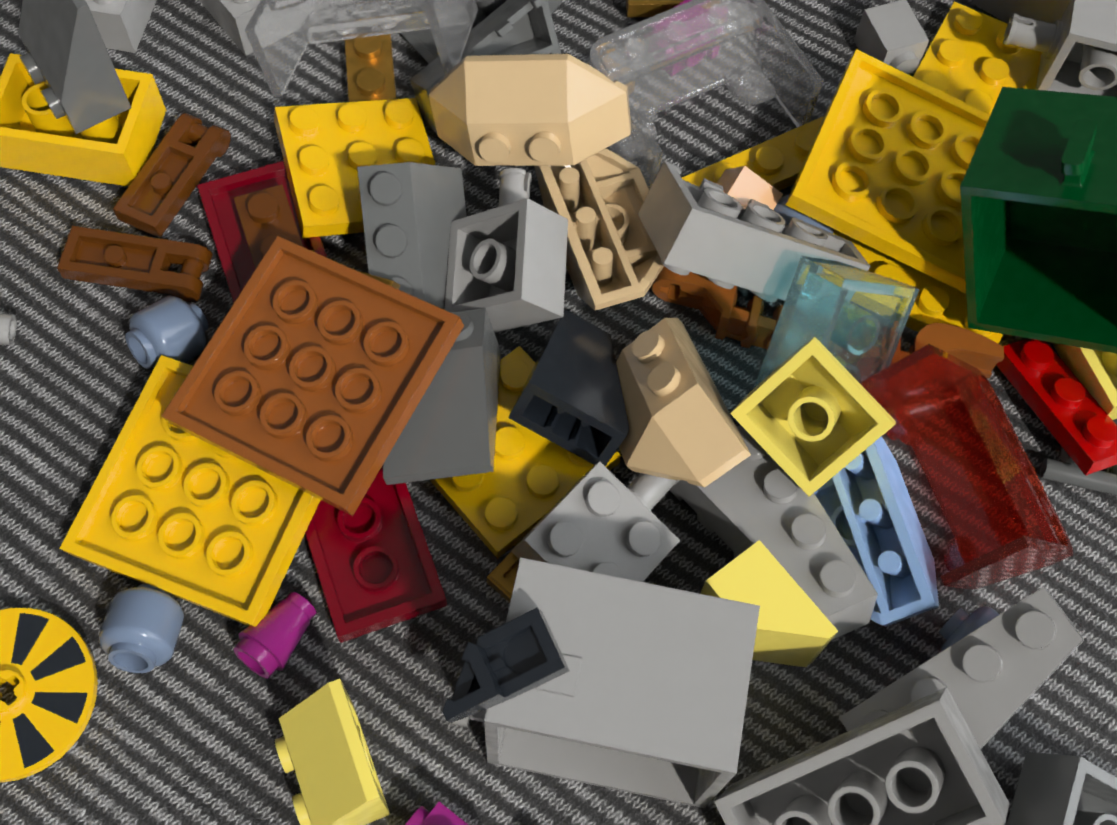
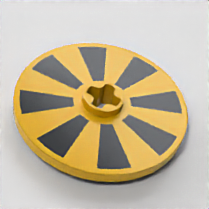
[0,608,98,783]

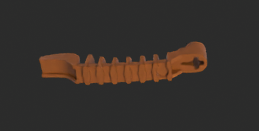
[652,266,1004,384]

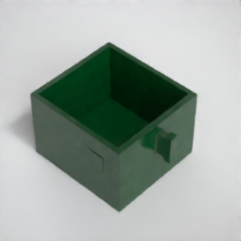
[960,87,1117,354]

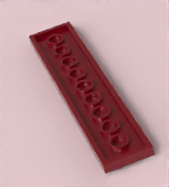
[197,161,447,643]

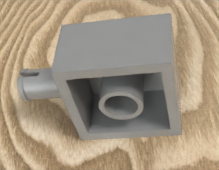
[1003,0,1117,97]
[444,168,568,333]
[511,461,680,582]

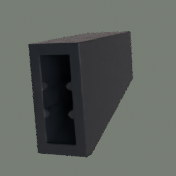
[508,309,629,466]

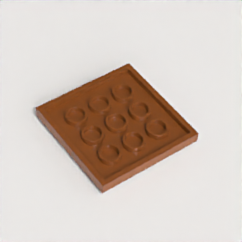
[162,236,464,516]

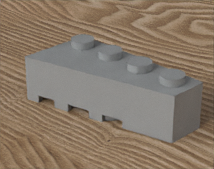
[638,161,871,317]
[670,425,878,640]
[839,587,1084,749]

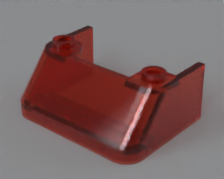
[860,344,1073,590]

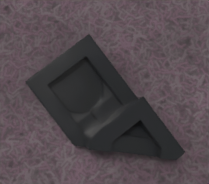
[442,607,570,723]

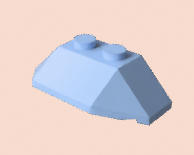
[814,436,939,627]

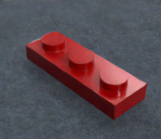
[996,338,1117,476]

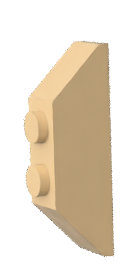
[429,54,632,166]
[534,148,664,311]
[616,318,751,487]

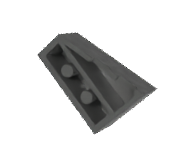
[410,0,561,133]

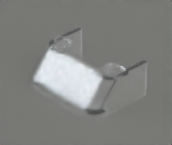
[244,0,478,97]
[589,0,824,191]

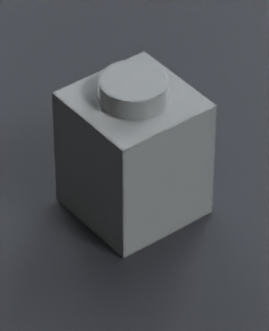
[854,0,929,75]

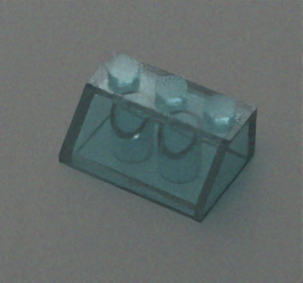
[754,256,919,400]

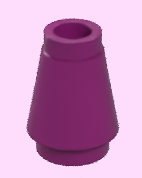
[233,592,317,678]

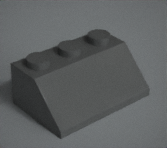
[357,162,467,309]

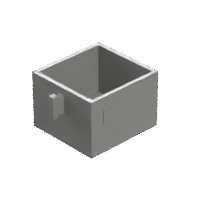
[452,557,760,808]

